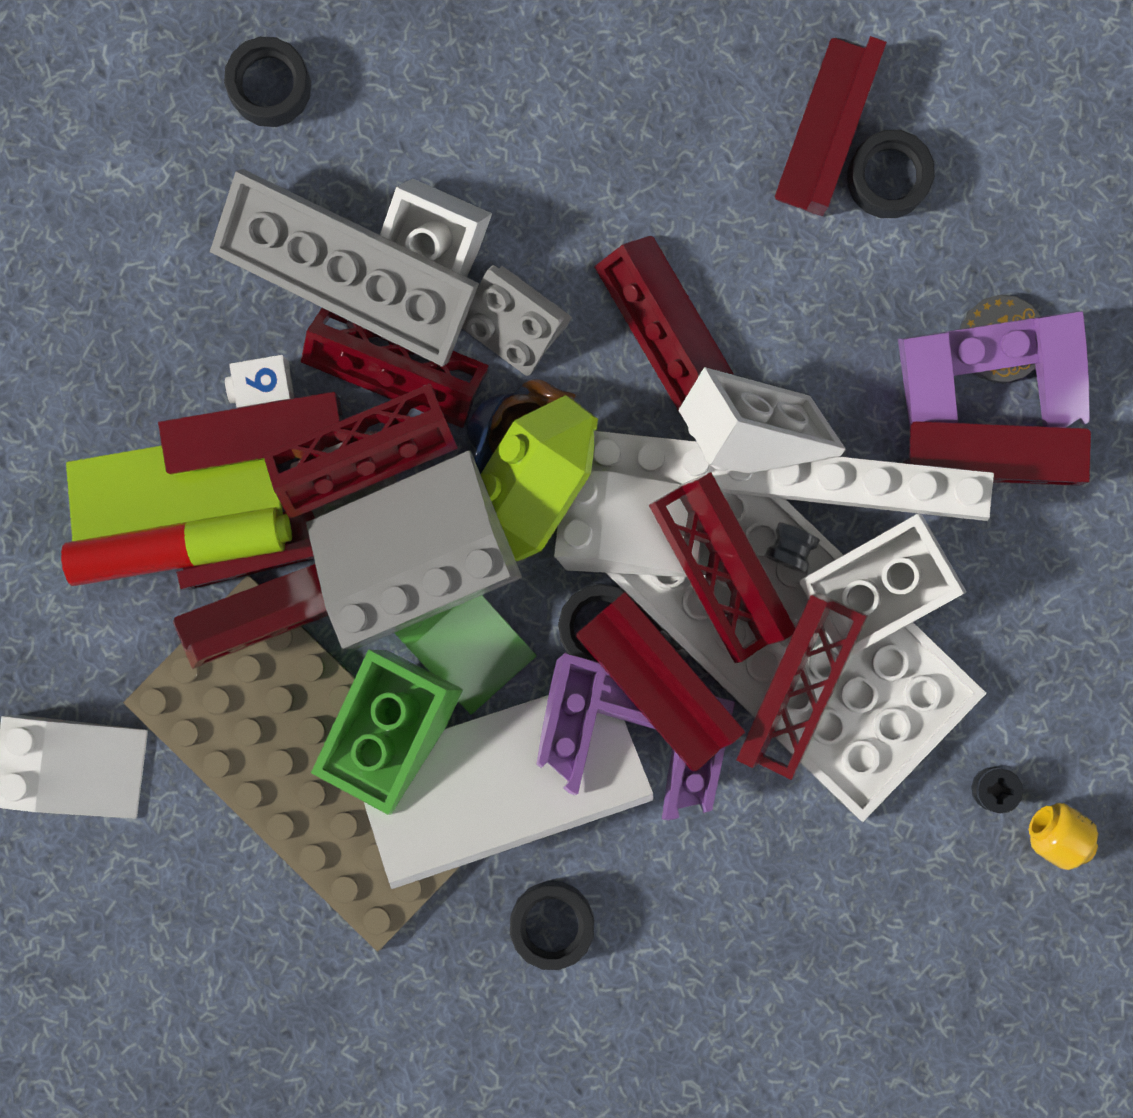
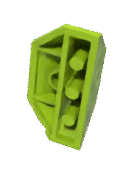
[480,395,598,561]

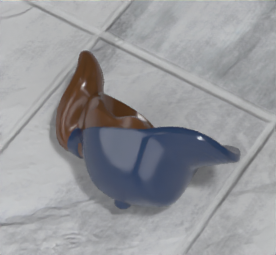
[467,379,576,474]

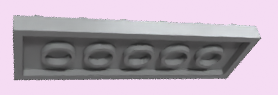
[210,169,479,367]

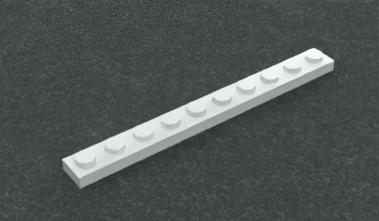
[591,431,994,521]

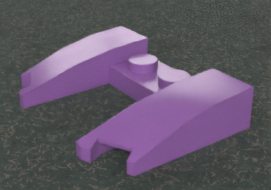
[898,311,1090,428]
[536,653,735,821]

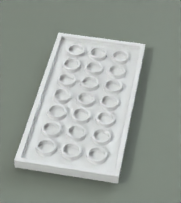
[606,492,986,822]

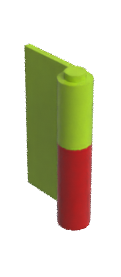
[61,445,292,586]

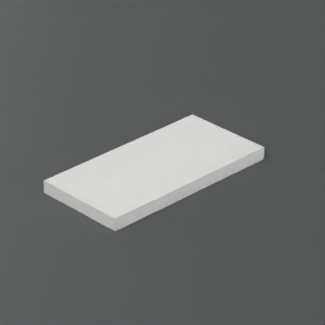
[364,695,653,889]

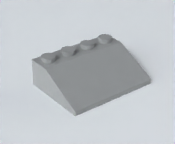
[306,451,522,649]

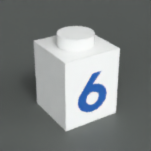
[225,355,295,408]

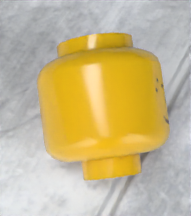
[1028,803,1098,870]

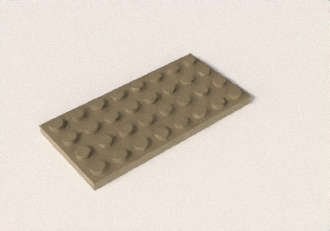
[123,575,460,952]

